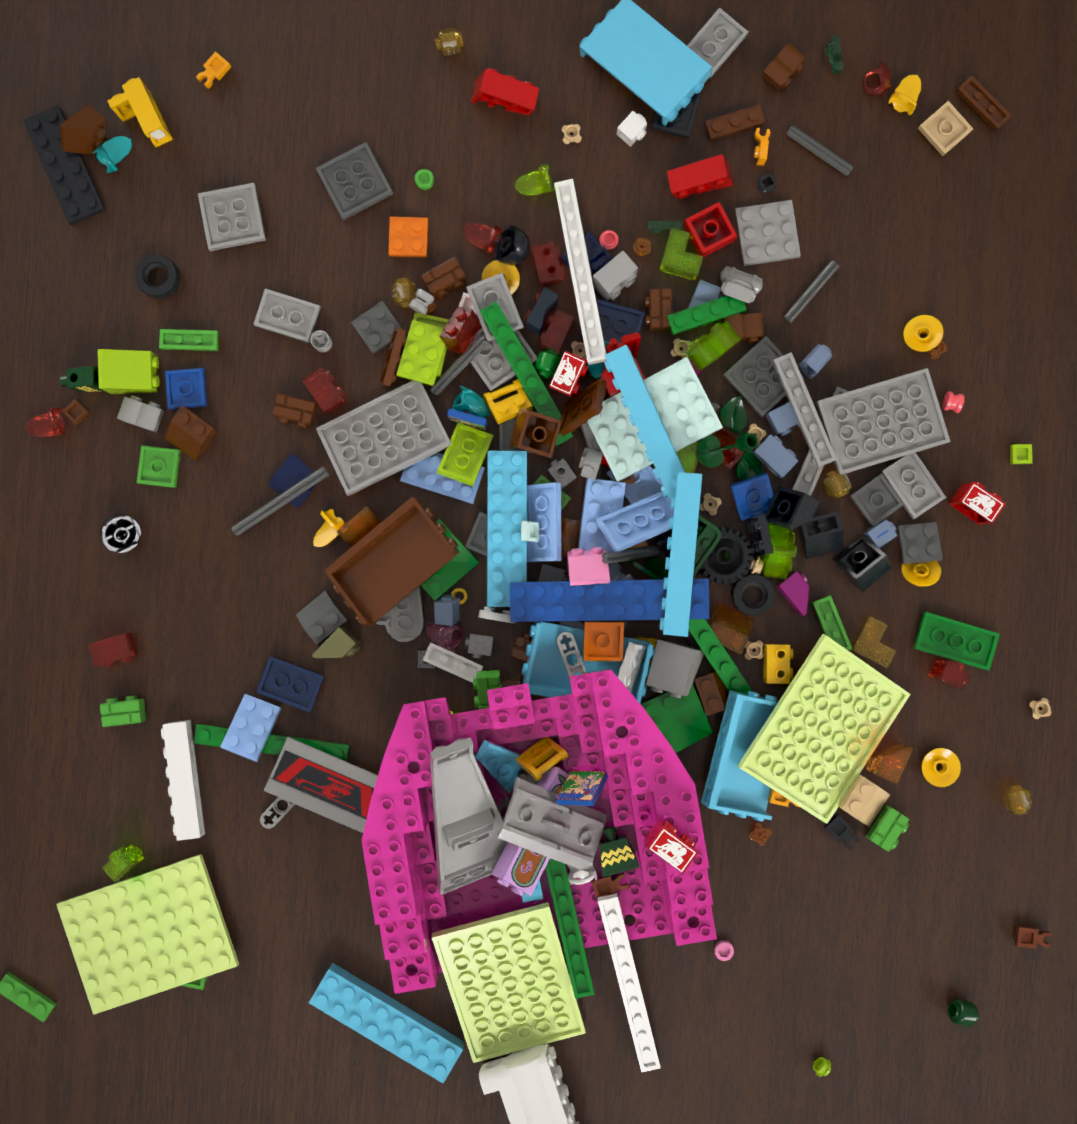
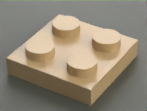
[918,101,973,156]

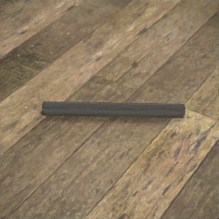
[231,467,329,536]

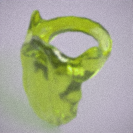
[515,164,555,196]

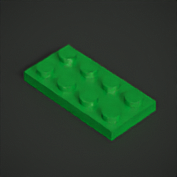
[913,612,1000,671]

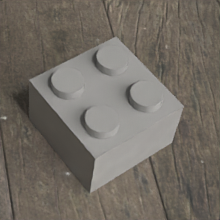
[592,251,638,302]

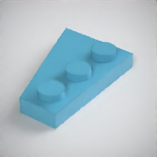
[475,740,523,793]

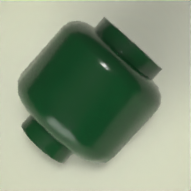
[947,999,979,1027]

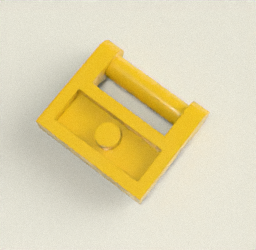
[483,379,533,424]
[516,737,568,781]

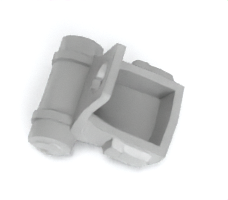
[720,266,763,315]

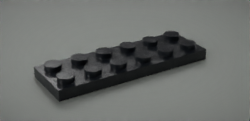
[23,105,106,225]

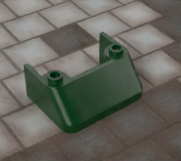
[629,515,721,580]

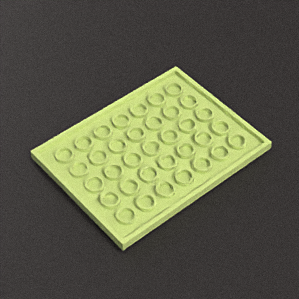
[737,634,911,824]
[56,854,239,1015]
[432,902,586,1063]

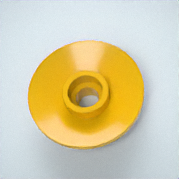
[482,260,520,295]
[904,315,943,352]
[901,561,941,587]
[921,748,961,787]

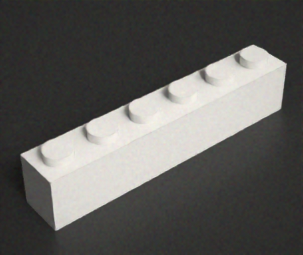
[161,720,205,841]

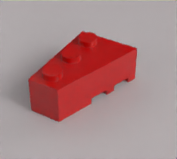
[471,68,539,116]
[667,154,734,199]

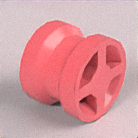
[942,391,965,413]

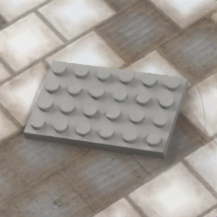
[816,368,951,476]
[316,381,452,496]

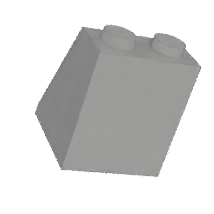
[646,640,704,699]

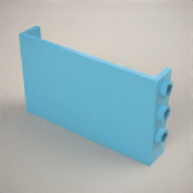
[579,0,712,126]
[522,621,655,703]
[701,690,779,821]

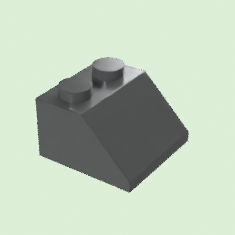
[296,590,350,645]

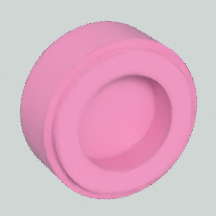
[714,940,734,961]

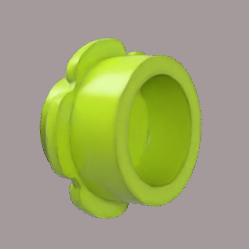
[813,1057,831,1077]

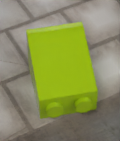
[98,349,160,394]

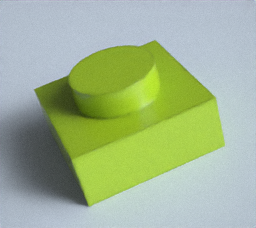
[1010,444,1032,464]

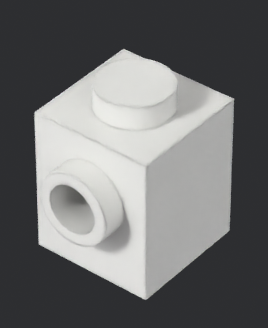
[616,111,647,147]

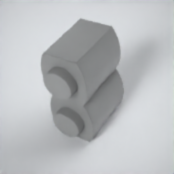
[117,395,164,433]

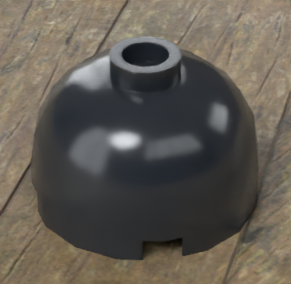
[494,225,530,266]
[99,513,141,553]

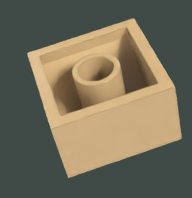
[839,774,890,827]

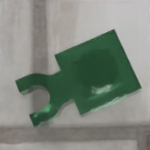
[825,35,843,74]
[647,221,681,233]

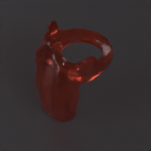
[863,62,891,97]
[463,222,503,254]
[25,408,66,437]

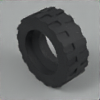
[135,254,181,299]
[731,574,775,616]

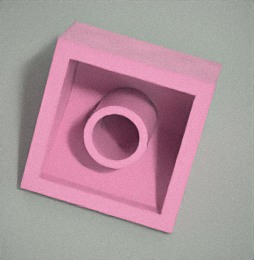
[567,547,610,586]

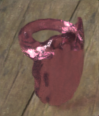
[425,621,463,652]

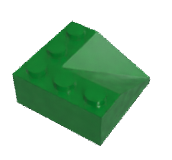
[421,519,479,601]
[640,684,712,753]

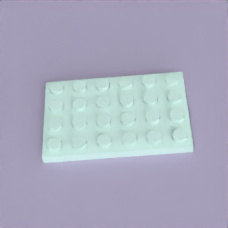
[588,357,723,482]

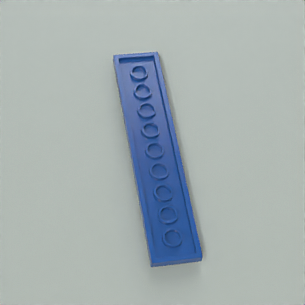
[510,579,709,622]

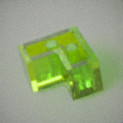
[659,228,703,281]
[685,321,741,371]
[763,524,797,579]

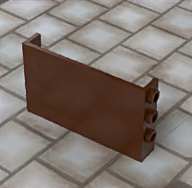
[324,496,460,626]

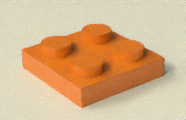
[388,217,429,258]
[583,621,624,661]

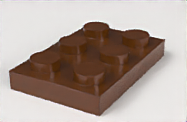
[559,378,607,436]

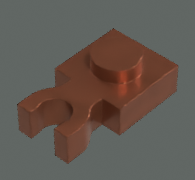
[591,872,629,900]
[1014,925,1052,949]

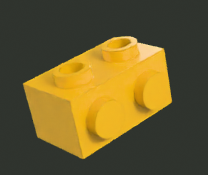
[763,644,793,684]

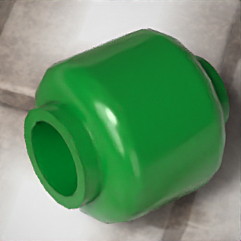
[534,349,561,379]

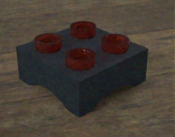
[525,288,558,336]

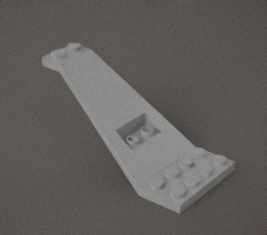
[430,737,508,895]

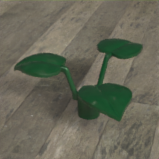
[696,396,764,481]

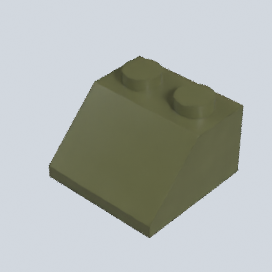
[312,626,361,658]

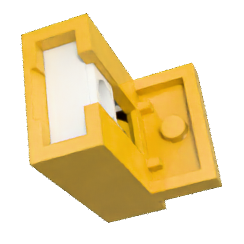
[107,77,173,147]

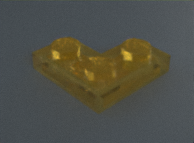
[851,616,896,668]

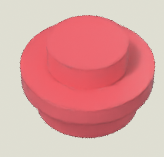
[599,230,619,250]

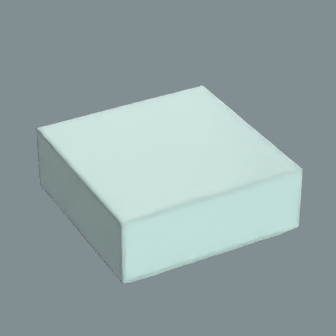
[521,521,539,542]

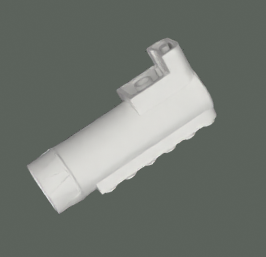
[479,1044,580,1124]

